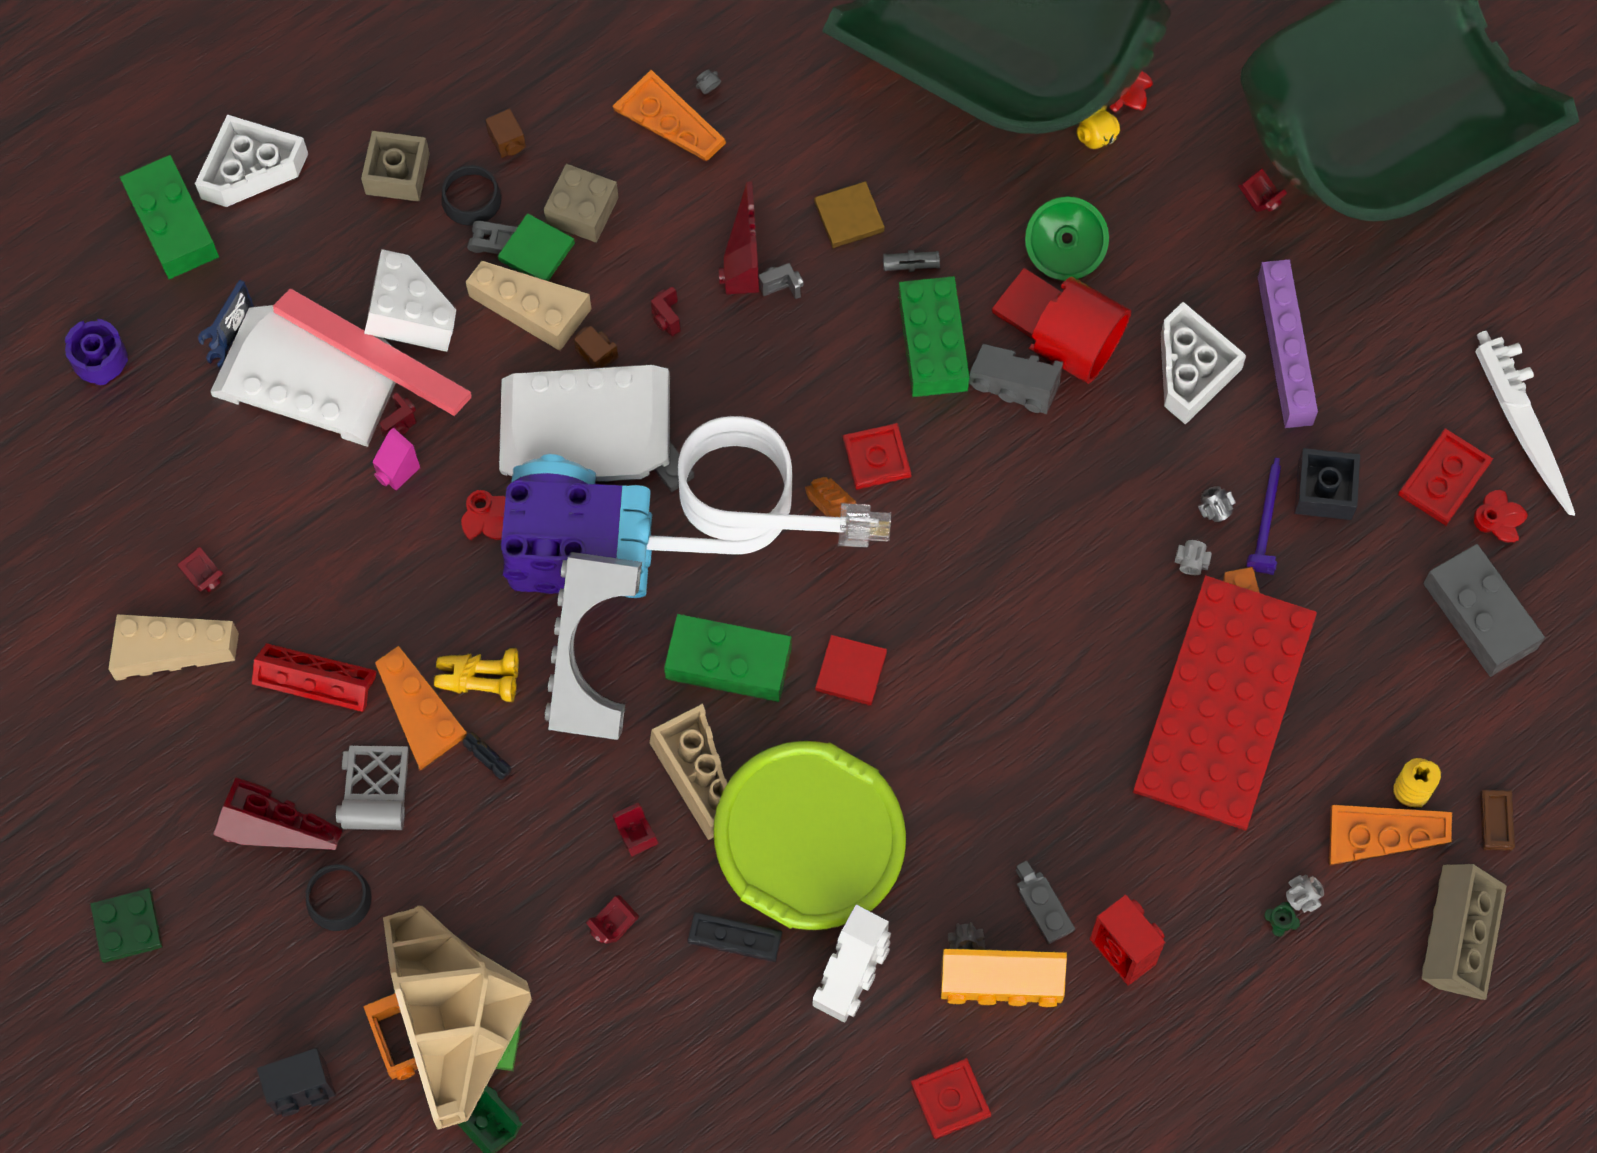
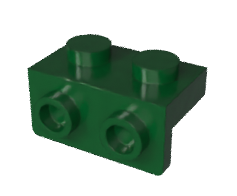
[458,1085,522,1153]

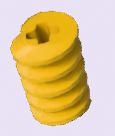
[1393,758,1441,808]

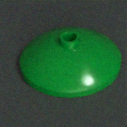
[1025,197,1109,280]

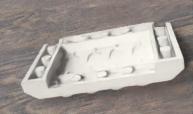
[210,305,396,447]
[499,365,670,481]

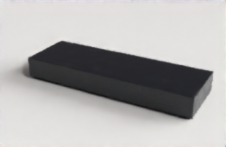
[688,912,782,962]

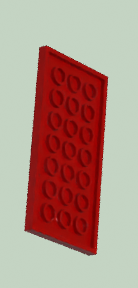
[1133,575,1317,831]

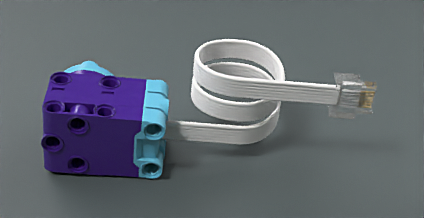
[501,416,891,598]

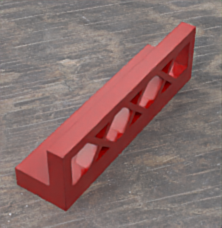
[252,643,377,712]

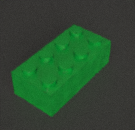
[898,276,969,397]

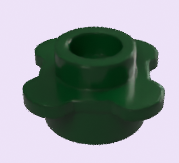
[1264,902,1300,937]

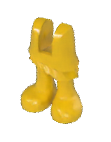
[434,648,519,702]

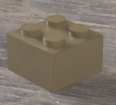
[361,131,430,201]
[544,164,619,243]

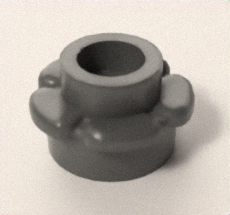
[696,69,721,94]

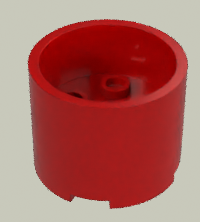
[1029,276,1131,384]

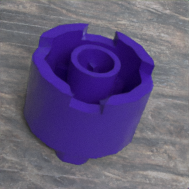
[65,319,128,385]

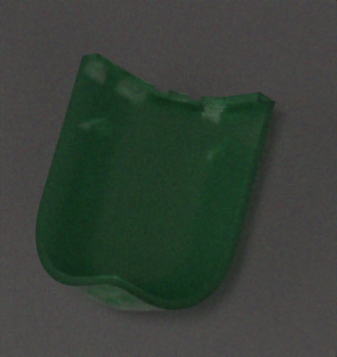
[822,0,1171,134]
[1240,0,1579,221]

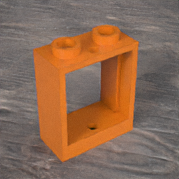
[363,993,418,1080]

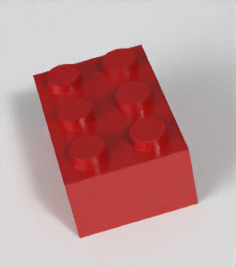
[1090,894,1165,986]

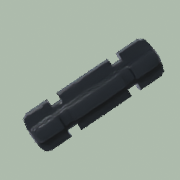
[462,732,511,780]

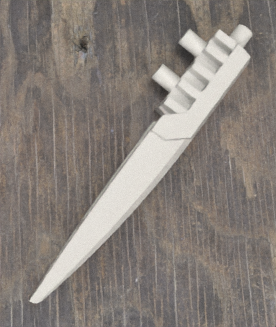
[1475,331,1575,515]

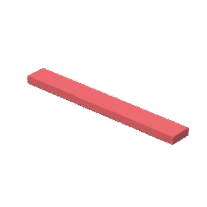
[273,288,471,416]

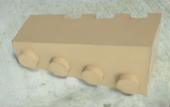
[466,261,592,351]
[109,614,239,681]
[650,704,727,840]

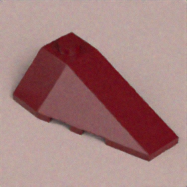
[719,182,759,295]
[213,777,342,850]

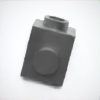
[759,263,803,299]

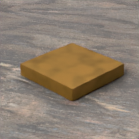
[814,181,885,248]

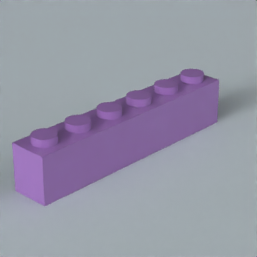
[1258,259,1318,428]

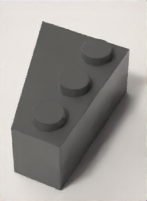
[969,344,1063,414]

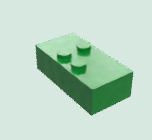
[120,155,219,280]
[664,614,792,702]

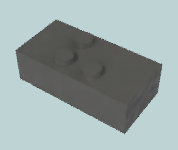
[1423,544,1545,677]

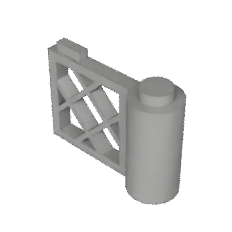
[336,746,409,830]

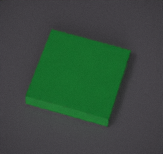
[498,213,575,281]

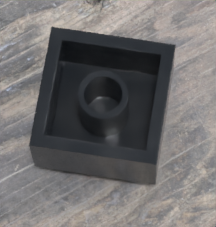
[1294,448,1360,520]
[257,1048,336,1117]

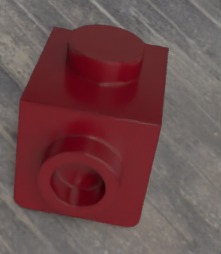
[1238,168,1287,212]
[651,286,681,337]
[379,392,416,438]
[177,547,224,592]
[613,803,658,857]
[586,895,640,944]

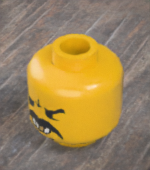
[1077,110,1120,149]

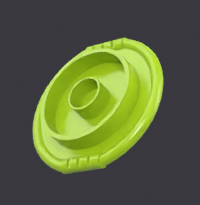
[713,741,906,930]

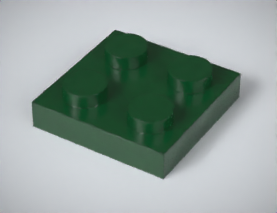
[90,888,163,963]

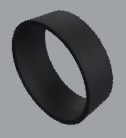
[442,165,502,226]
[306,864,372,931]

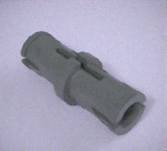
[883,250,940,272]

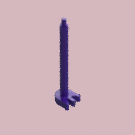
[1246,458,1281,575]

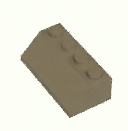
[1422,864,1507,1000]

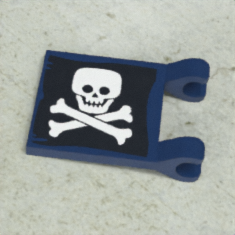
[198,280,254,369]

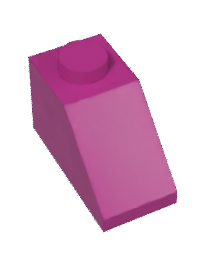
[373,428,420,490]

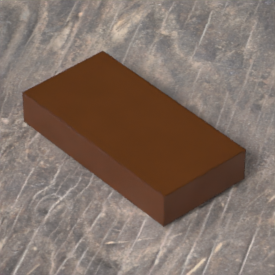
[1480,790,1515,851]

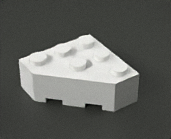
[195,115,308,207]
[364,249,456,352]
[1161,302,1246,424]
[813,905,891,1023]

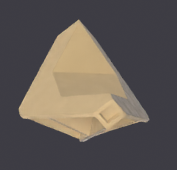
[383,906,532,1129]

